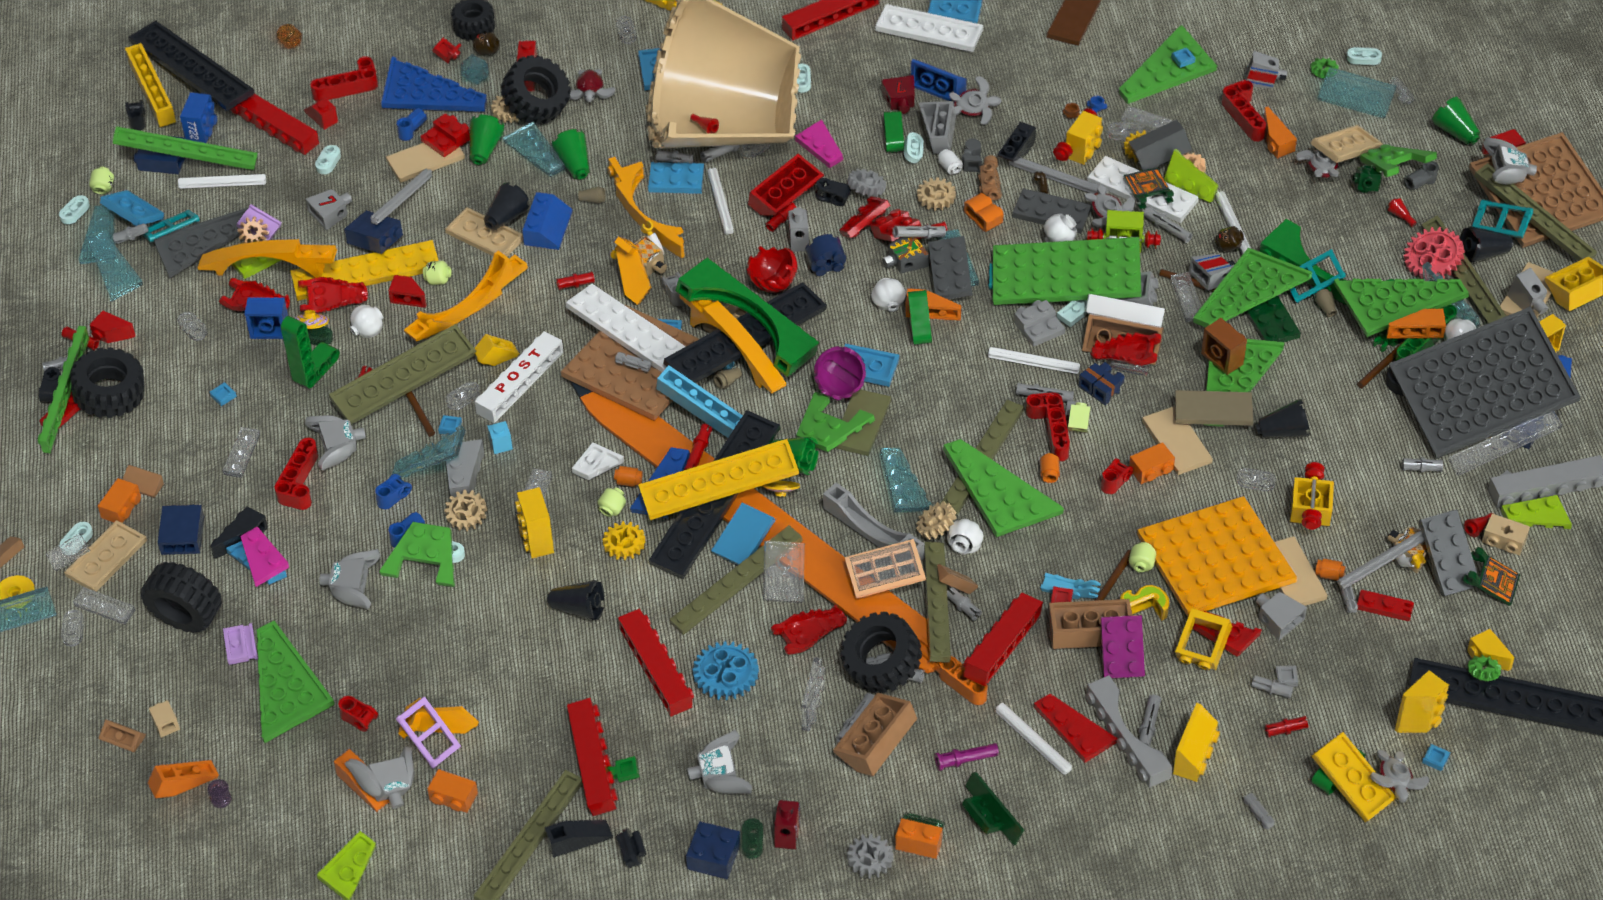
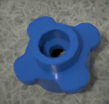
[1087,96,1107,113]

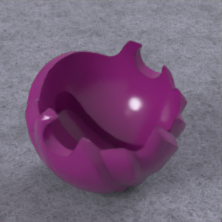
[814,346,866,400]

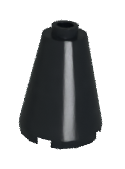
[484,182,530,230]
[1460,226,1513,263]
[1256,399,1310,437]
[547,580,605,620]

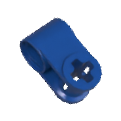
[375,474,412,509]

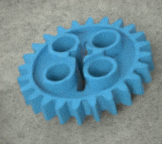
[693,641,759,700]

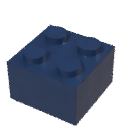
[686,821,741,880]

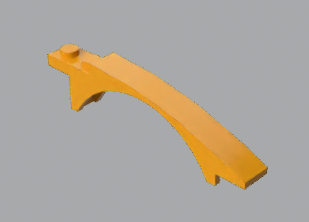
[607,157,684,258]
[197,239,337,278]
[404,250,528,342]
[680,295,786,394]

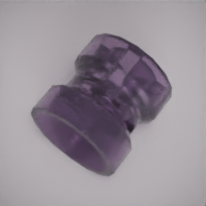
[207,779,232,808]

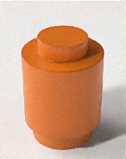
[1040,453,1060,483]
[614,466,643,487]
[1315,558,1346,581]

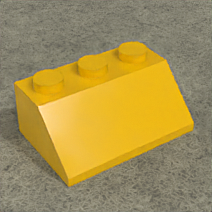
[1545,257,1603,311]
[1395,671,1449,733]
[1173,703,1220,782]

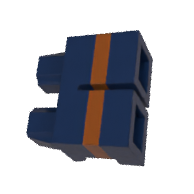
[1078,362,1125,405]

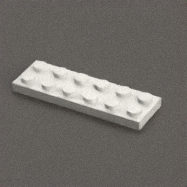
[876,4,983,52]
[1087,156,1199,223]

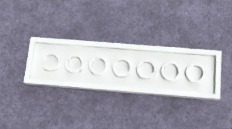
[566,284,686,372]

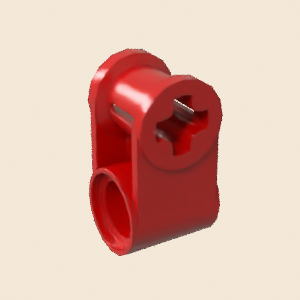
[1101,458,1134,494]
[338,696,379,732]

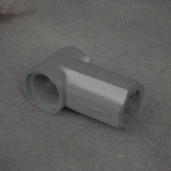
[1404,161,1439,191]

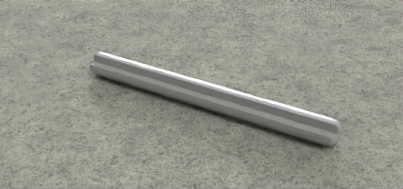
[1009,158,1108,194]
[370,169,432,225]
[1337,530,1424,589]

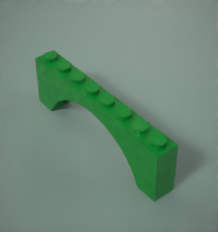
[1259,219,1395,305]
[675,257,819,377]

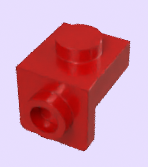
[432,37,462,63]
[1051,586,1073,603]

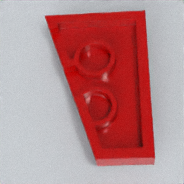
[839,196,891,238]
[1192,611,1262,657]

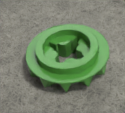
[1311,57,1339,79]
[1468,655,1501,681]

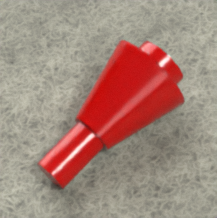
[690,114,719,134]
[1388,198,1417,227]
[1464,513,1494,537]

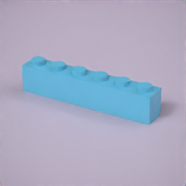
[656,365,743,438]

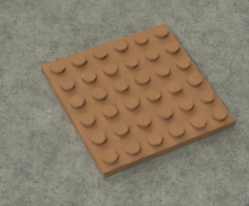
[1469,132,1603,248]
[561,305,699,421]

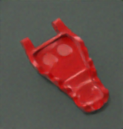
[298,277,368,313]
[219,278,290,311]
[1091,332,1162,366]
[771,605,847,654]

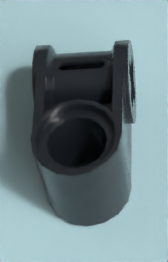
[125,99,146,131]
[815,178,851,207]
[39,367,61,403]

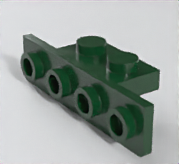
[962,772,1024,846]

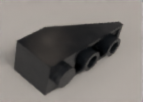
[997,121,1036,162]
[210,506,268,559]
[544,820,613,858]

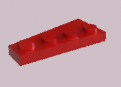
[1034,693,1118,763]

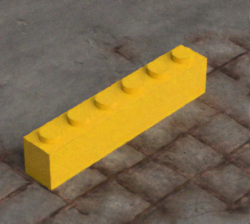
[125,43,176,127]

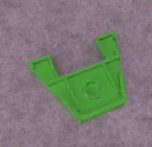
[1360,144,1437,177]
[796,392,875,452]
[379,522,455,587]

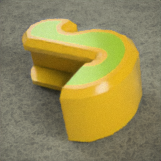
[1120,585,1170,621]

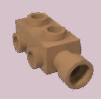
[978,155,1002,201]

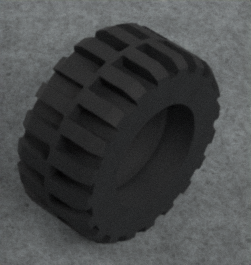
[501,55,571,125]
[70,347,144,418]
[141,562,222,633]
[840,612,922,693]

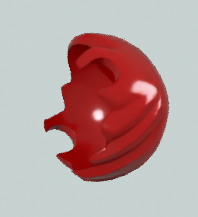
[747,246,798,293]

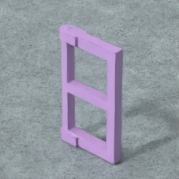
[396,697,461,769]

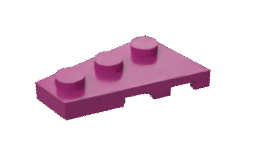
[795,119,843,168]
[241,527,289,587]

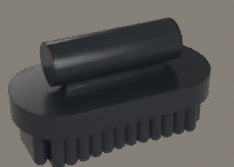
[616,828,647,868]

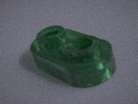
[307,327,333,345]
[903,813,945,832]
[742,818,763,859]

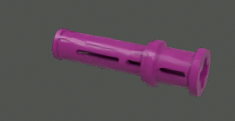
[934,743,999,771]

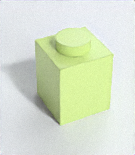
[1068,402,1090,433]

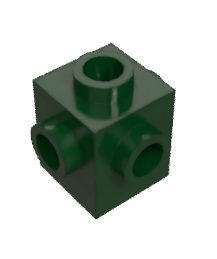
[1352,165,1382,193]

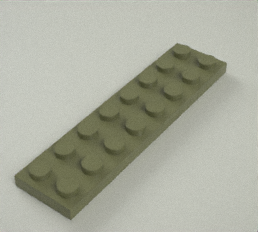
[329,324,476,425]

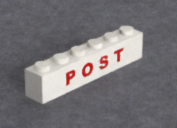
[475,331,563,423]

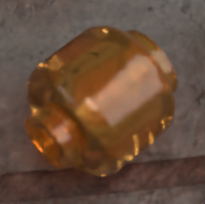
[277,24,302,49]

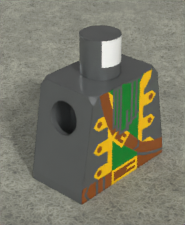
[882,237,929,273]

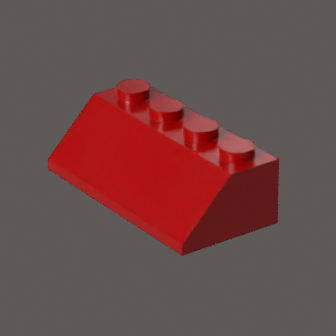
[748,153,824,215]

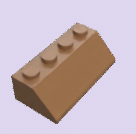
[1082,313,1164,365]
[1049,599,1132,649]
[833,693,917,776]

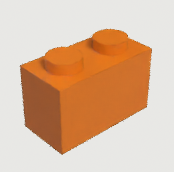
[1129,442,1175,484]
[98,478,141,523]
[427,769,478,813]
[896,818,942,859]

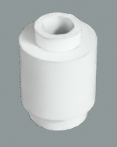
[938,149,963,175]

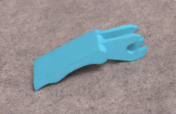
[1040,572,1101,599]

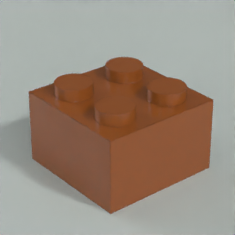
[1201,318,1247,375]

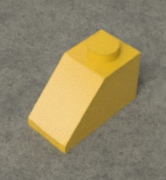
[475,334,520,366]
[1467,629,1515,671]

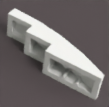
[1085,294,1165,327]

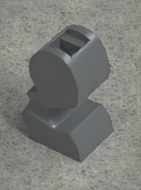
[962,138,982,172]

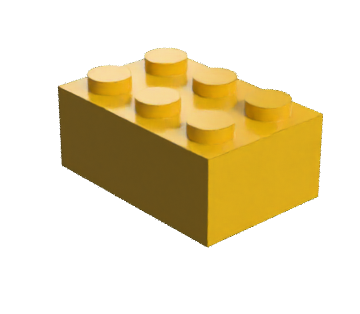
[515,487,554,559]

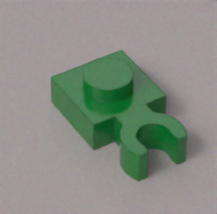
[1373,329,1405,352]
[608,756,640,782]

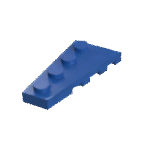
[630,447,690,518]

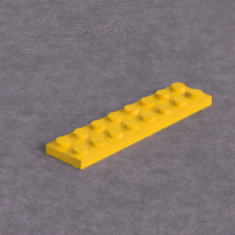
[290,240,439,301]
[638,439,799,520]

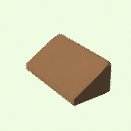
[123,465,164,498]
[0,536,24,568]
[937,564,978,594]
[98,720,146,752]

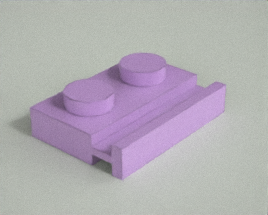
[236,204,282,241]
[223,623,258,665]

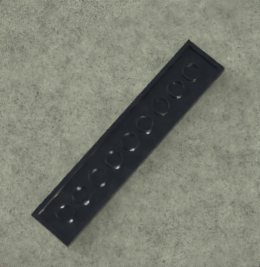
[128,20,255,111]
[663,282,827,383]
[649,410,781,579]
[1408,658,1603,736]

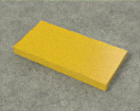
[1312,732,1396,823]

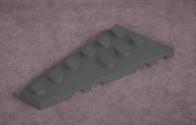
[154,205,257,278]

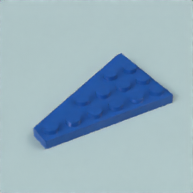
[381,57,487,112]

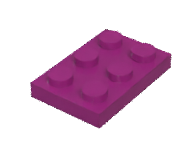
[1100,615,1145,678]

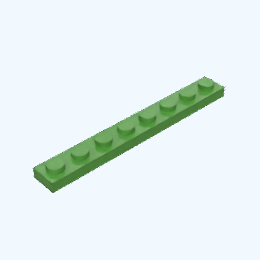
[113,126,258,170]
[38,326,89,453]

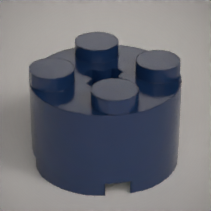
[805,234,846,276]

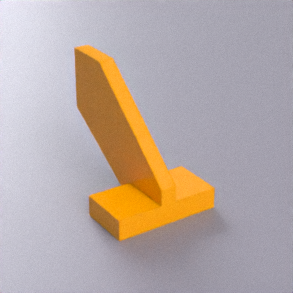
[615,236,652,305]
[398,698,479,738]

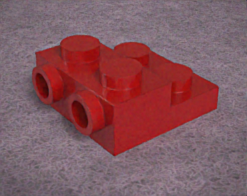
[420,113,470,158]
[870,209,921,241]

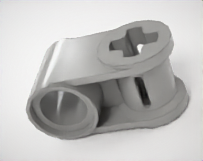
[661,272,685,306]

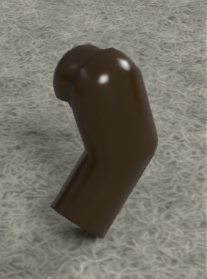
[1033,171,1048,194]

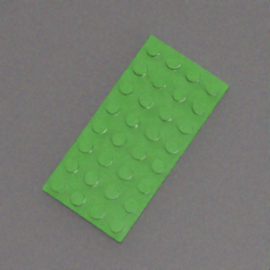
[993,237,1142,305]

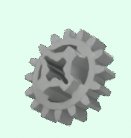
[847,169,887,197]
[847,834,893,879]

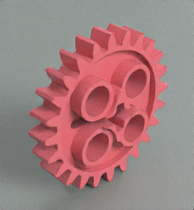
[1404,227,1465,281]

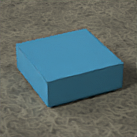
[1171,47,1195,68]
[209,382,237,406]
[438,415,462,436]
[1422,744,1451,771]

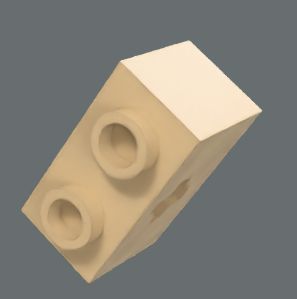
[1482,514,1530,556]

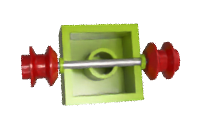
[1087,210,1161,253]

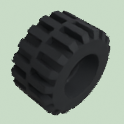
[451,0,495,41]

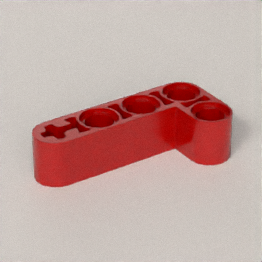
[310,56,378,102]
[1221,80,1266,142]
[1026,393,1070,462]
[274,437,319,510]

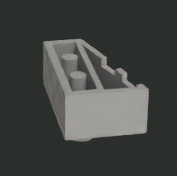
[919,101,956,154]
[444,439,484,498]

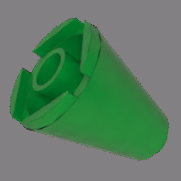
[1432,96,1480,145]
[470,114,505,165]
[551,129,589,180]
[772,437,819,475]

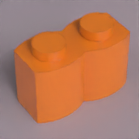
[964,193,1004,232]

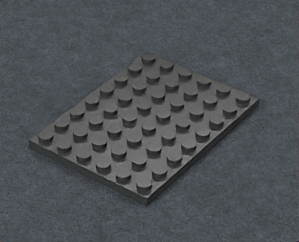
[1389,306,1580,459]

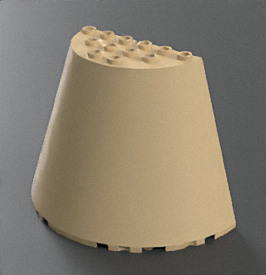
[647,0,801,148]

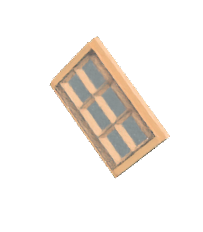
[845,539,926,599]

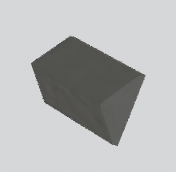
[1128,119,1192,171]

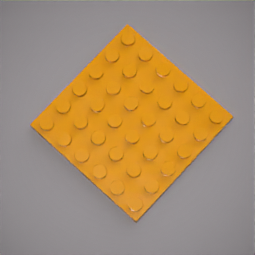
[1137,496,1297,617]

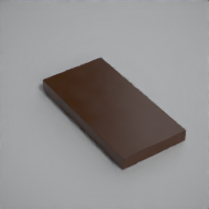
[1047,0,1101,46]

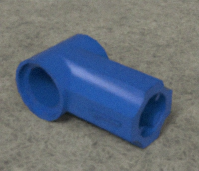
[397,108,427,141]
[388,512,425,548]

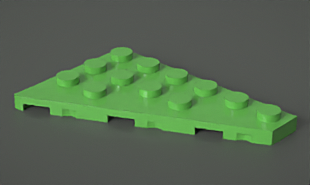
[1119,25,1217,104]
[1193,248,1312,327]
[1334,278,1469,337]
[1204,339,1284,427]
[943,439,1064,537]
[257,621,335,743]

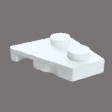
[572,443,624,480]

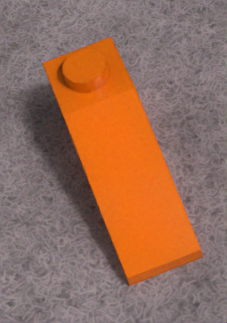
[1263,106,1297,158]
[906,289,961,321]
[1387,309,1446,338]
[333,749,390,812]
[148,760,219,798]

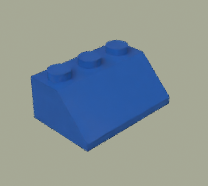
[911,59,967,102]
[522,192,573,250]

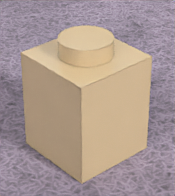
[149,700,180,737]

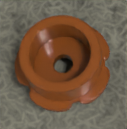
[1063,103,1080,119]

